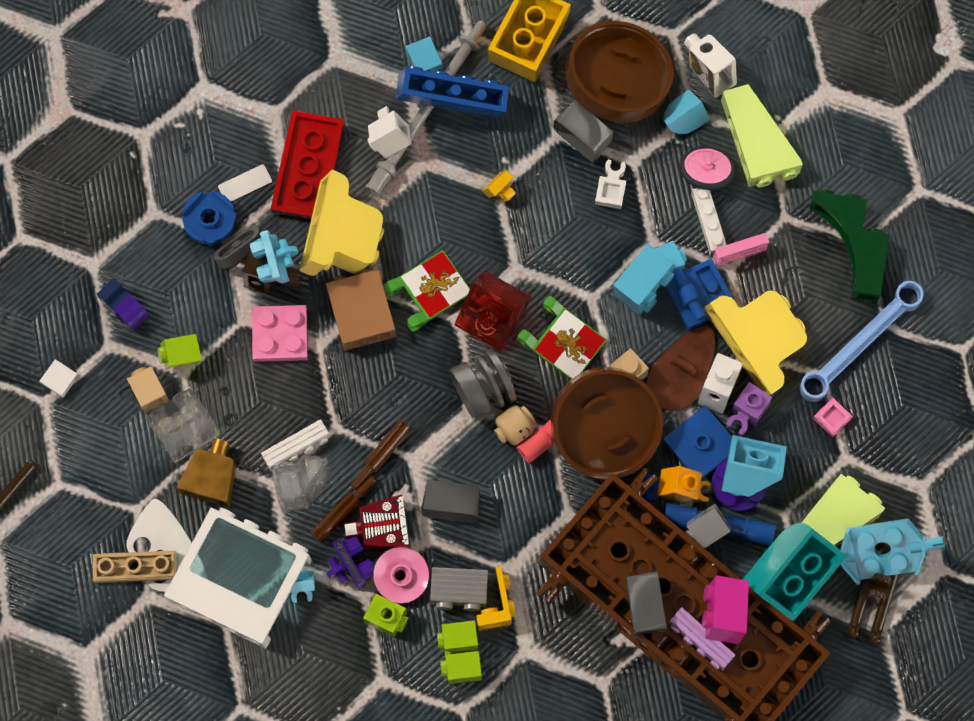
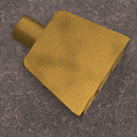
[176,438,236,508]

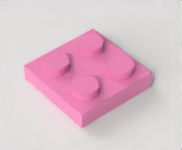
[252,305,308,362]

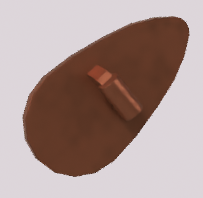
[646,326,715,411]

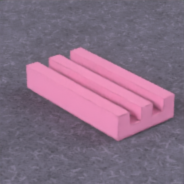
[713,233,769,266]

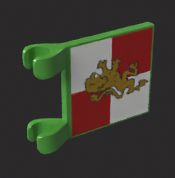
[384,250,473,332]
[517,296,607,380]

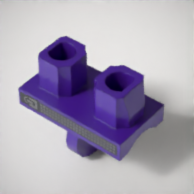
[327,537,374,590]

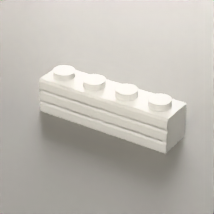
[691,188,726,256]
[261,419,330,471]

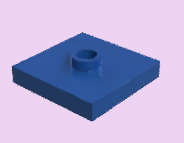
[663,406,732,480]

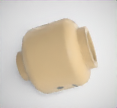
[494,405,536,446]

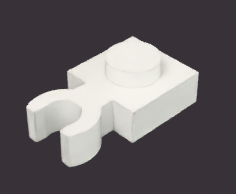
[595,160,626,209]

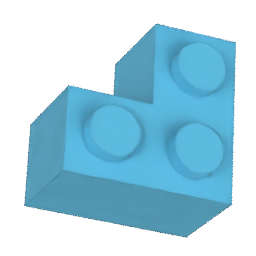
[613,244,674,316]

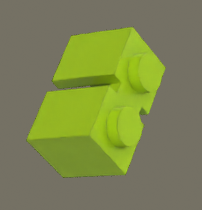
[437,620,482,684]

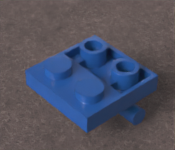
[664,258,735,330]

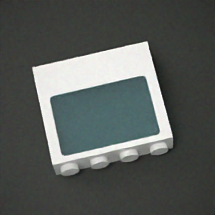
[164,508,312,649]

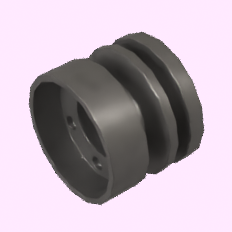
[449,349,517,421]

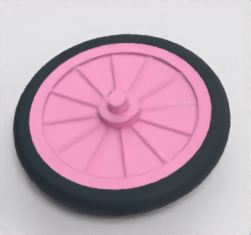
[679,146,736,190]

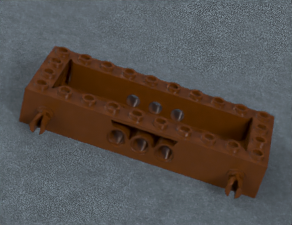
[536,468,831,721]

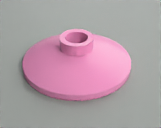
[373,547,429,603]

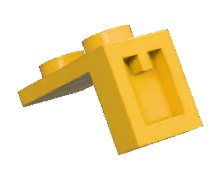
[476,566,516,631]

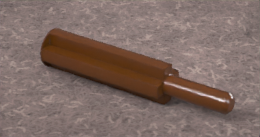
[351,420,412,490]
[311,476,376,543]

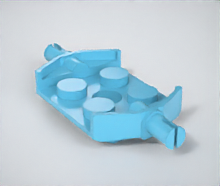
[839,519,945,585]

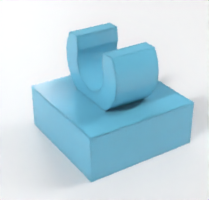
[286,571,315,603]

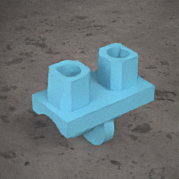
[250,230,298,284]

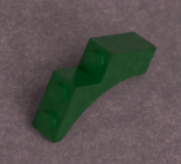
[809,189,889,303]

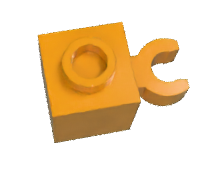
[657,466,711,503]

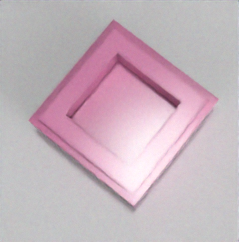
[813,398,853,437]

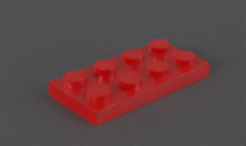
[270,110,345,220]

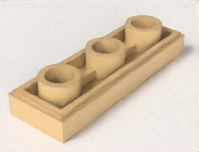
[93,551,177,583]

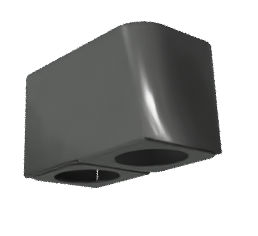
[553,100,613,164]
[421,480,480,523]
[626,571,666,635]

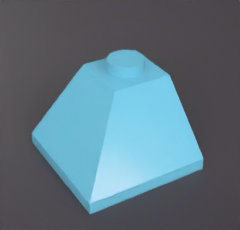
[722,435,786,497]

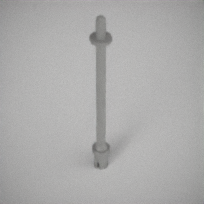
[365,21,486,197]

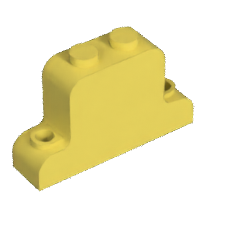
[299,170,384,276]
[704,291,807,395]

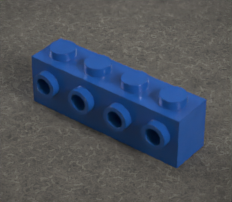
[395,66,509,118]

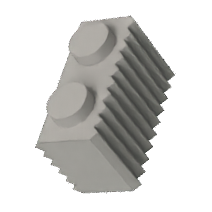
[430,567,488,611]

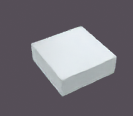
[39,359,78,398]

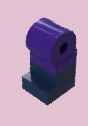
[97,277,150,331]

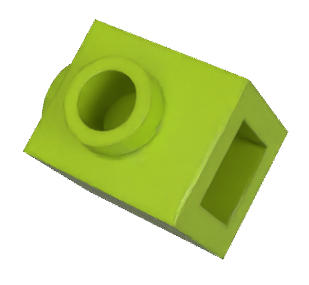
[157,334,202,370]
[363,594,409,637]

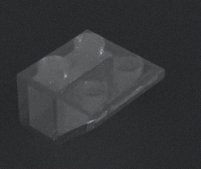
[144,388,221,463]
[272,456,331,513]

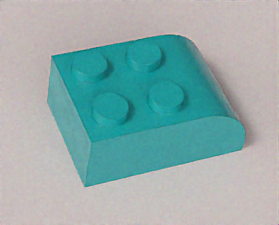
[742,523,847,621]

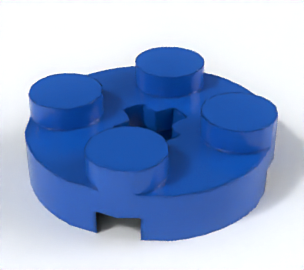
[182,191,237,247]

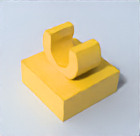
[482,170,516,202]

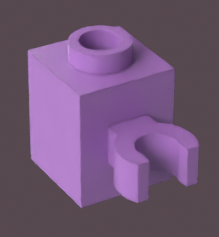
[726,382,772,437]

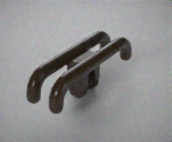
[847,542,899,646]

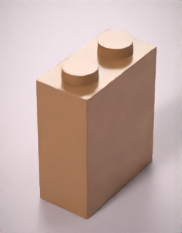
[326,269,396,351]

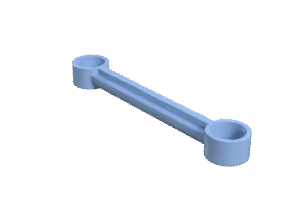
[800,281,923,402]

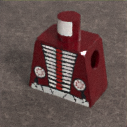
[345,495,410,551]

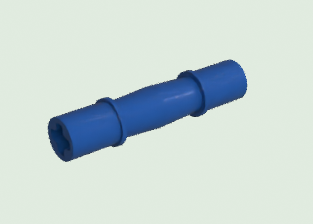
[664,503,776,546]

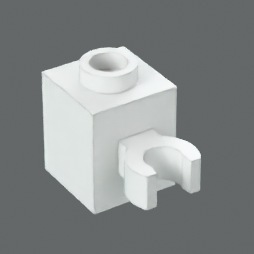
[368,106,412,159]

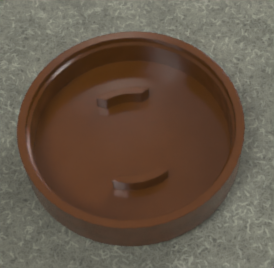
[565,21,674,123]
[551,367,663,479]

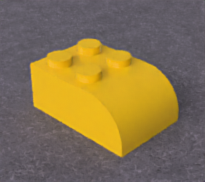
[488,0,571,83]

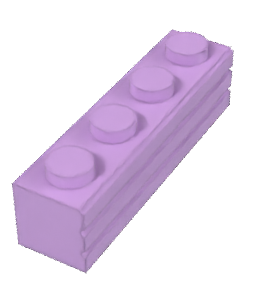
[669,607,735,671]

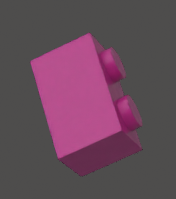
[702,575,749,644]

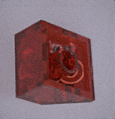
[454,270,532,351]

